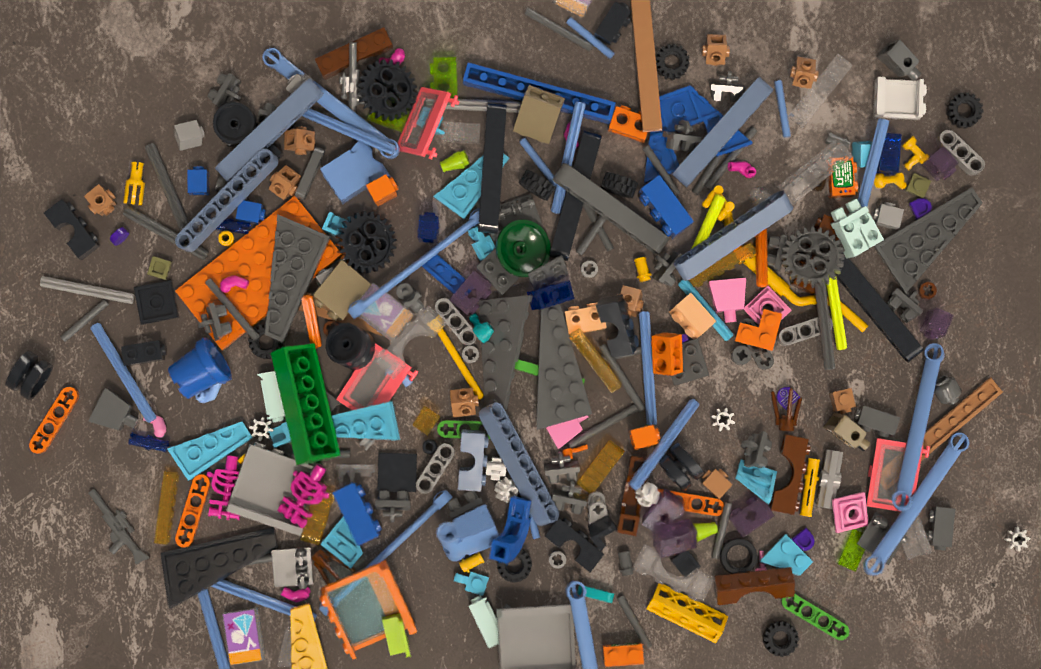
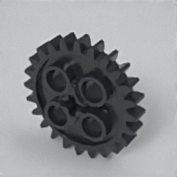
[356,59,418,122]
[335,211,397,273]

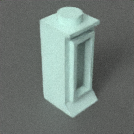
[257,371,285,423]
[469,595,498,648]

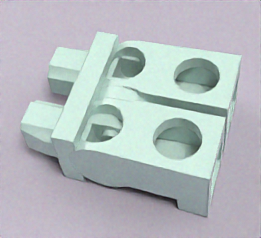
[831,199,884,259]

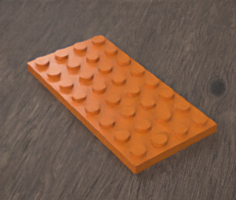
[175,196,342,351]

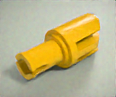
[123,162,145,206]

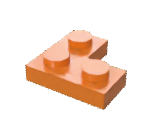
[735,309,782,351]

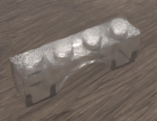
[788,54,853,128]
[375,305,446,380]
[634,544,714,601]

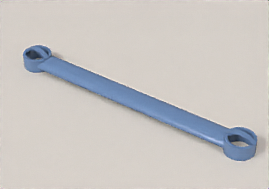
[263,48,400,159]
[348,208,480,319]
[892,343,944,511]
[863,433,969,576]
[319,490,453,616]
[565,581,598,669]

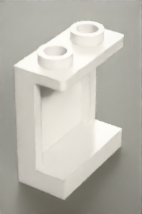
[873,77,927,120]

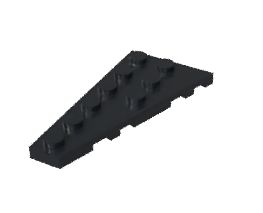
[160,527,278,610]

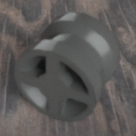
[731,346,752,365]

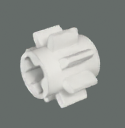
[711,408,735,431]
[249,417,274,441]
[486,457,506,481]
[494,477,518,503]
[635,483,660,507]
[1004,527,1031,551]

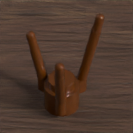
[771,388,802,431]
[311,548,355,585]

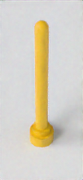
[427,317,484,399]

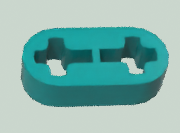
[577,585,614,603]

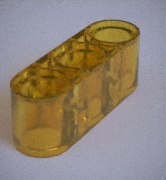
[576,440,625,494]
[300,489,334,546]

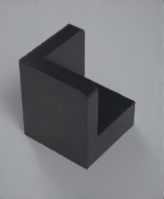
[588,515,617,550]
[671,548,701,577]

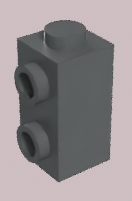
[853,405,900,438]
[926,506,955,551]

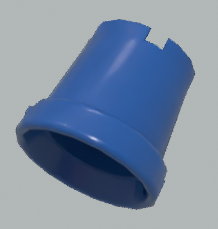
[168,337,232,399]

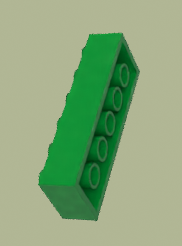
[271,343,341,466]

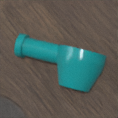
[469,314,494,343]

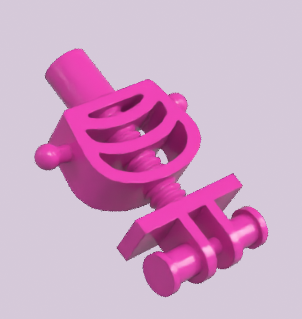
[206,456,240,520]
[278,463,329,528]

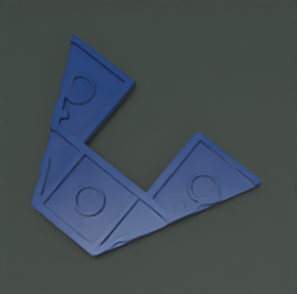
[644,85,753,183]

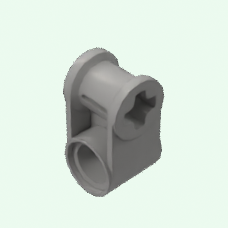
[588,491,608,524]

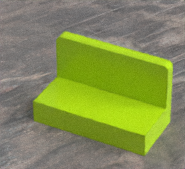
[382,613,410,657]

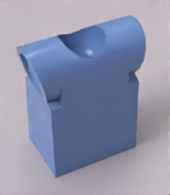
[320,141,391,205]
[436,505,499,561]

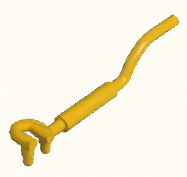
[702,185,869,332]

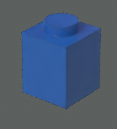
[187,166,210,195]
[236,200,266,224]

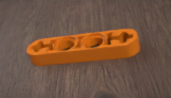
[29,387,79,454]
[175,474,211,547]
[652,489,724,516]

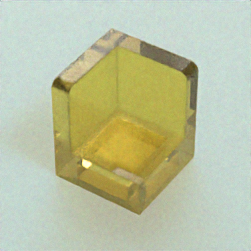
[413,406,441,436]

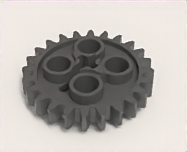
[781,227,845,288]

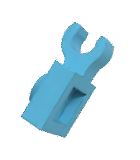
[468,226,496,261]
[454,571,489,596]

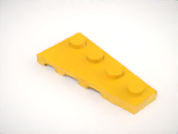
[290,603,327,669]

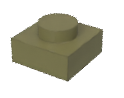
[905,173,931,198]
[147,256,172,280]

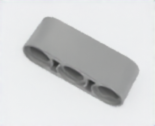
[936,130,985,176]
[435,298,477,346]
[777,317,833,346]
[416,444,455,494]

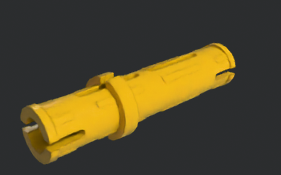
[800,458,820,517]

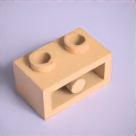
[669,293,716,340]
[564,303,607,335]

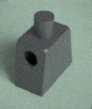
[876,40,921,81]
[88,388,139,431]

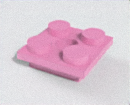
[743,286,792,326]
[832,492,868,533]

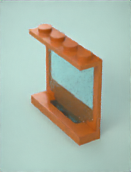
[320,560,417,660]

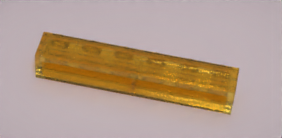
[690,241,757,288]
[569,328,621,394]
[154,471,179,545]

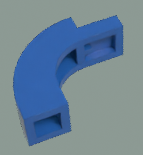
[489,496,531,563]

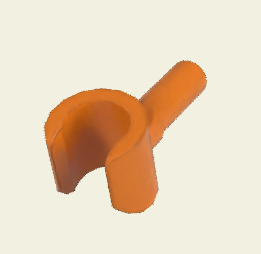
[562,444,588,459]

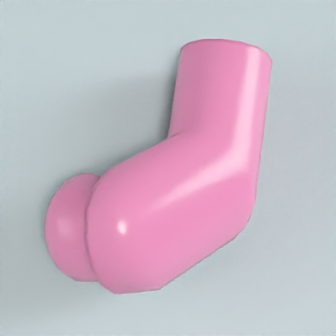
[143,415,167,438]

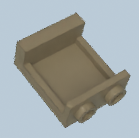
[513,85,565,144]
[311,260,371,321]

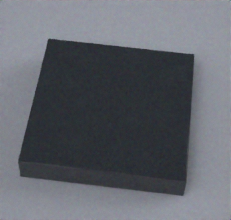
[134,280,179,325]
[377,453,417,492]

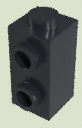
[594,1,632,47]
[121,340,167,367]

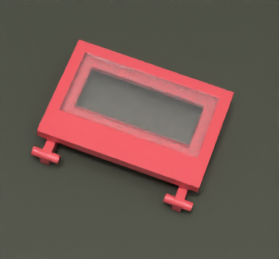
[398,87,459,160]
[336,343,418,411]
[866,438,930,512]

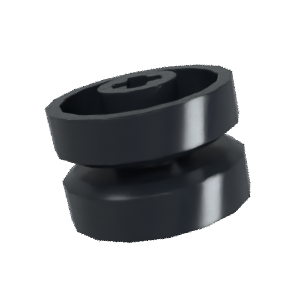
[213,102,258,148]
[325,323,375,370]
[5,350,53,400]
[658,442,705,492]

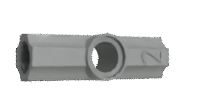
[817,450,843,509]

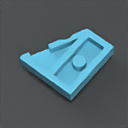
[735,460,777,504]
[321,516,363,569]
[759,534,813,576]

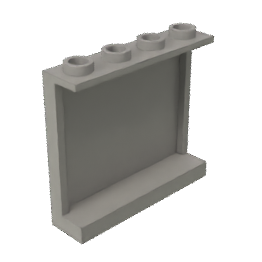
[226,442,321,536]
[497,604,576,669]

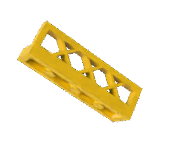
[646,582,728,643]

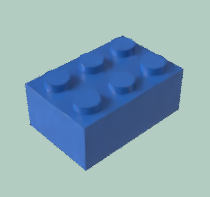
[638,175,694,239]
[333,483,382,546]

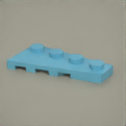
[433,153,509,219]
[332,402,400,440]
[167,422,253,481]

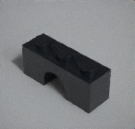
[44,199,100,260]
[596,294,639,358]
[545,517,605,572]

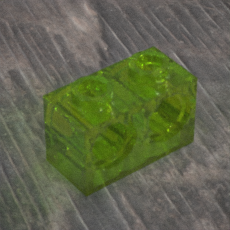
[430,57,458,98]

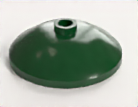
[496,220,551,277]

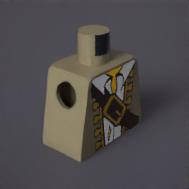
[823,412,870,451]

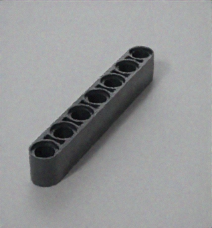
[478,103,507,234]
[550,130,602,261]
[826,253,923,363]

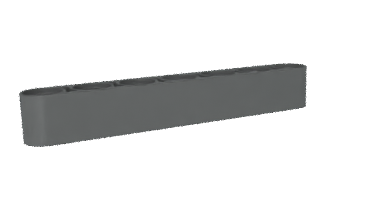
[552,163,669,255]

